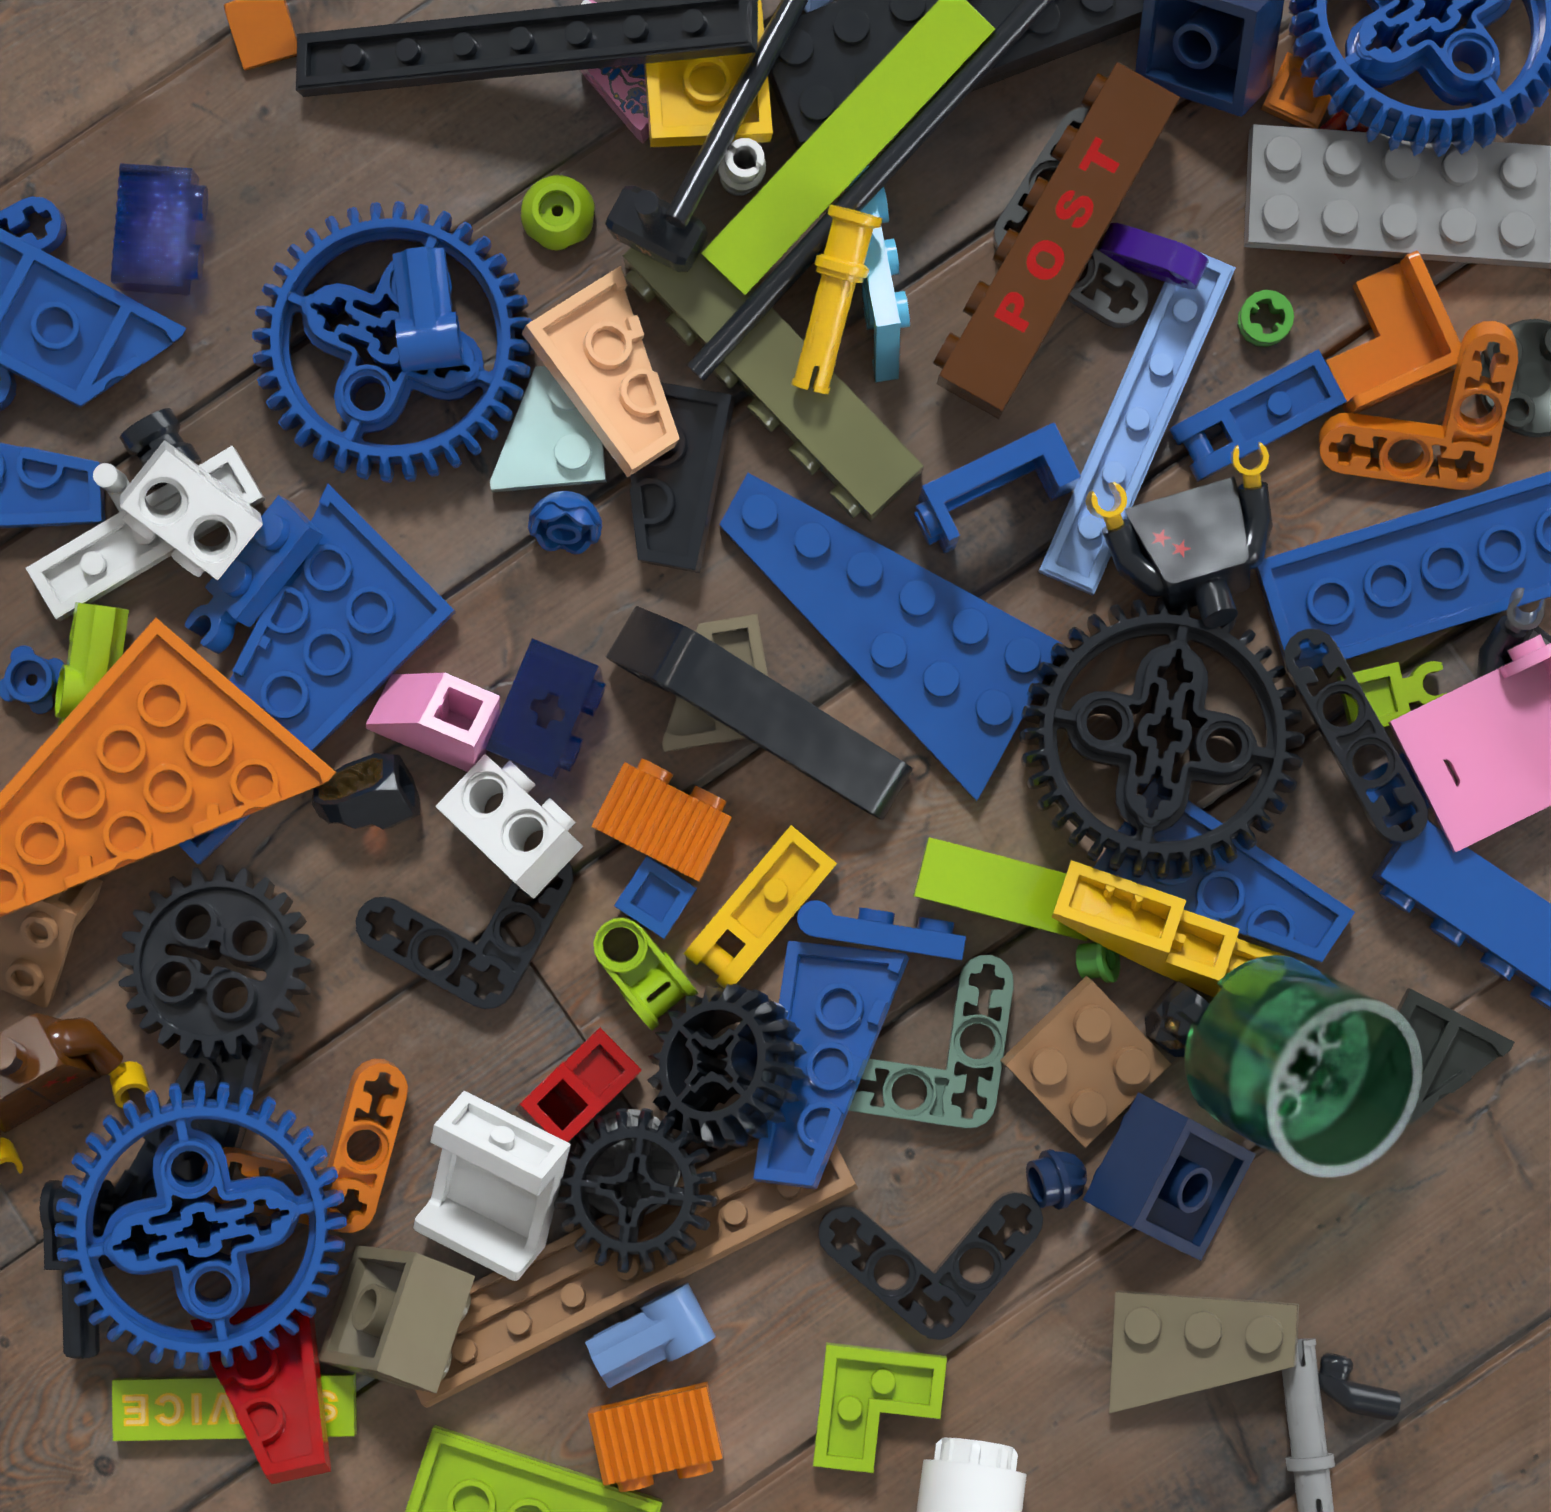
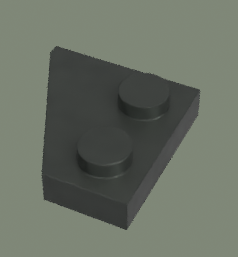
[1353,989,1515,1124]

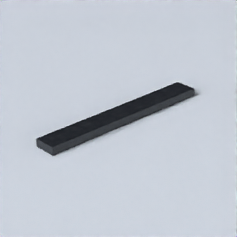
[296,0,758,97]

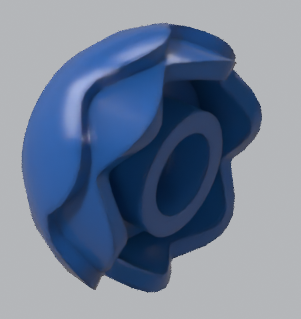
[528,491,602,554]

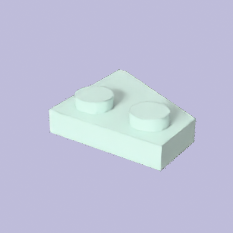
[490,366,606,492]

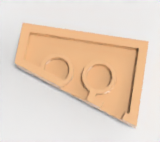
[522,266,680,477]

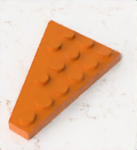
[0,618,336,918]

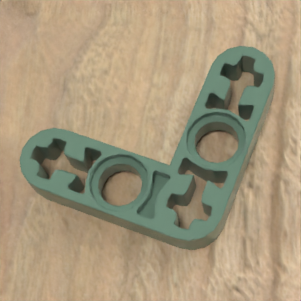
[848,955,1014,1128]

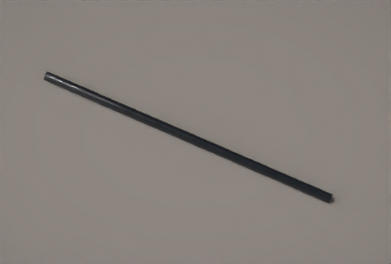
[687,0,1055,381]

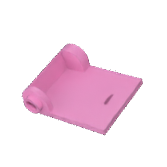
[1388,634,1551,853]

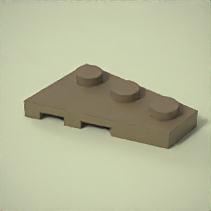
[1109,1290,1299,1414]

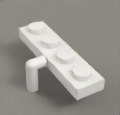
[26,446,266,621]

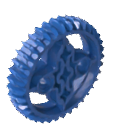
[1288,0,1551,157]
[252,201,534,483]
[55,1081,347,1370]

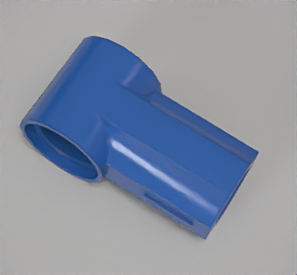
[392,246,464,372]

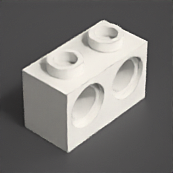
[120,440,263,580]
[435,754,583,899]

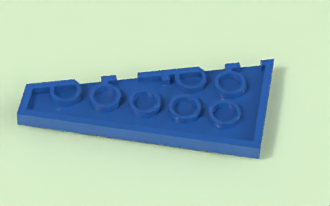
[719,473,1063,802]
[178,484,456,864]

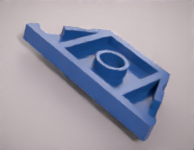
[0,228,186,408]

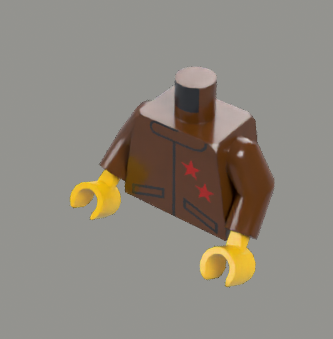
[0,1013,150,1174]

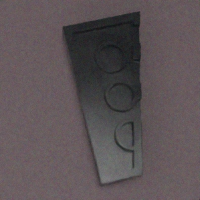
[114,1035,273,1264]

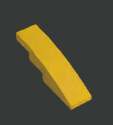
[1052,860,1293,1019]

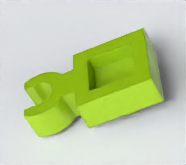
[1337,661,1447,728]

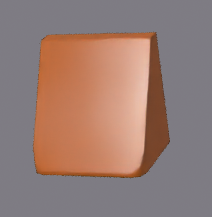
[223,0,297,71]

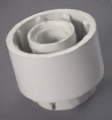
[916,1437,1027,1512]

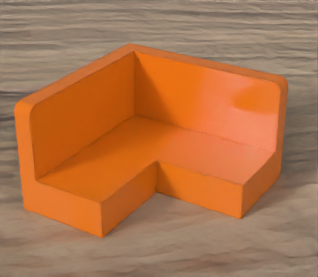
[1325,250,1461,413]

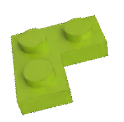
[813,1342,947,1473]

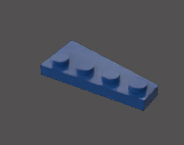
[1093,778,1355,962]

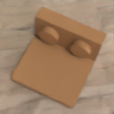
[0,878,103,1008]

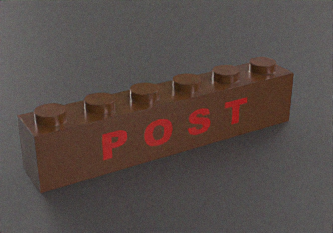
[933,62,1180,419]

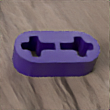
[1098,222,1209,289]

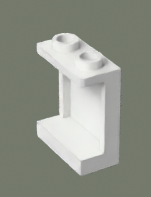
[413,1091,571,1281]

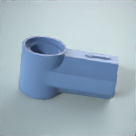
[585,1283,716,1388]

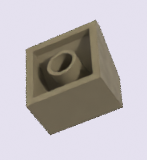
[319,1245,475,1393]

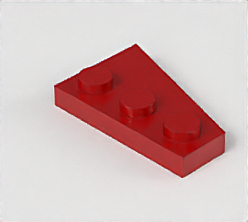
[190,1295,331,1485]

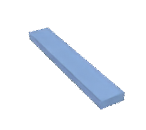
[1038,252,1236,596]

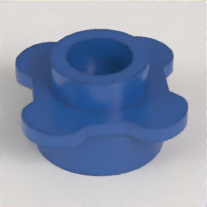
[0,645,65,714]

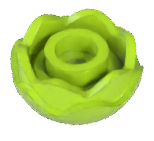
[521,175,595,251]

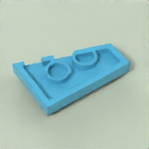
[845,165,910,383]

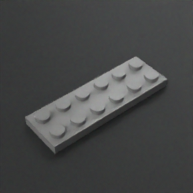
[1244,124,1551,269]

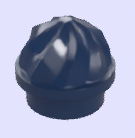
[1026,1149,1087,1210]

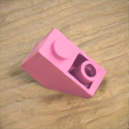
[366,673,500,772]

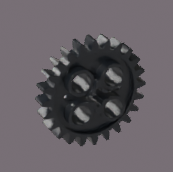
[117,865,316,1062]

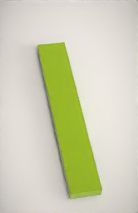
[700,0,995,295]

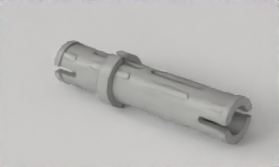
[1282,1338,1335,1512]

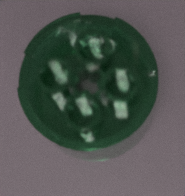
[1185,955,1423,1177]

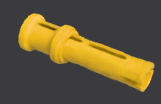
[791,205,883,394]

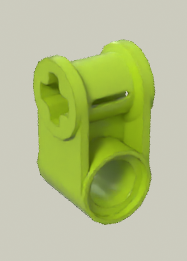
[593,917,699,1031]

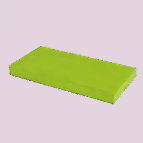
[405,1425,663,1512]

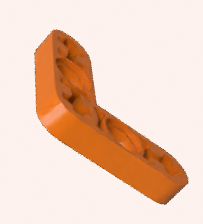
[1319,321,1518,490]
[202,1059,408,1233]

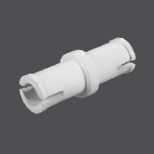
[718,138,766,196]

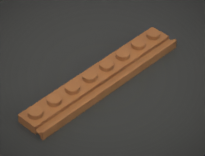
[415,1139,858,1408]

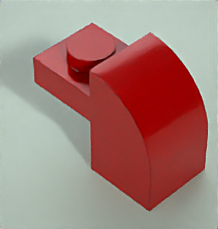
[515,1027,642,1143]

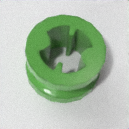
[1237,290,1294,347]

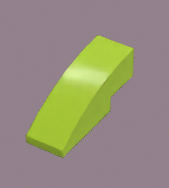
[913,837,1087,941]

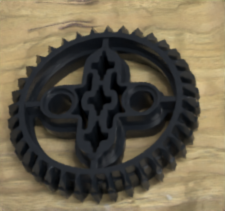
[1019,597,1305,880]

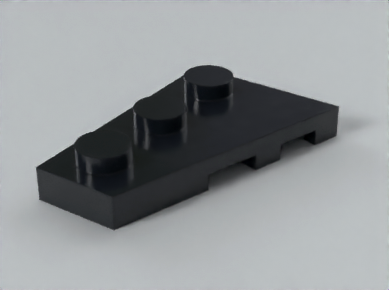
[630,382,736,573]

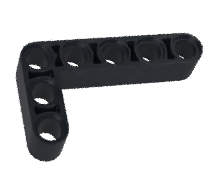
[606,606,913,820]

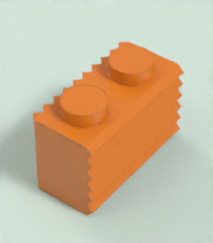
[591,758,733,882]
[587,1381,723,1492]

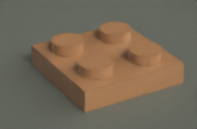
[1000,976,1171,1148]

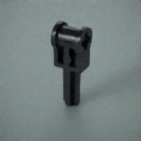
[39,1180,117,1359]

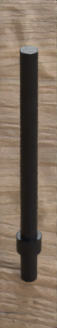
[664,0,808,229]

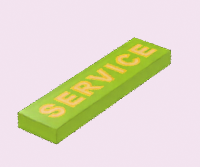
[112,1373,357,1441]

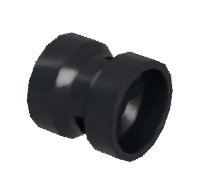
[119,408,202,490]

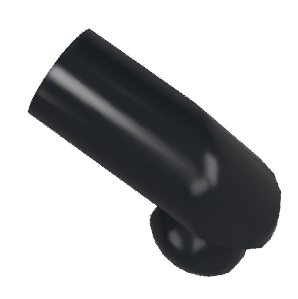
[1318,1352,1401,1421]

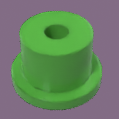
[1076,942,1120,983]

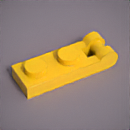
[683,825,837,989]

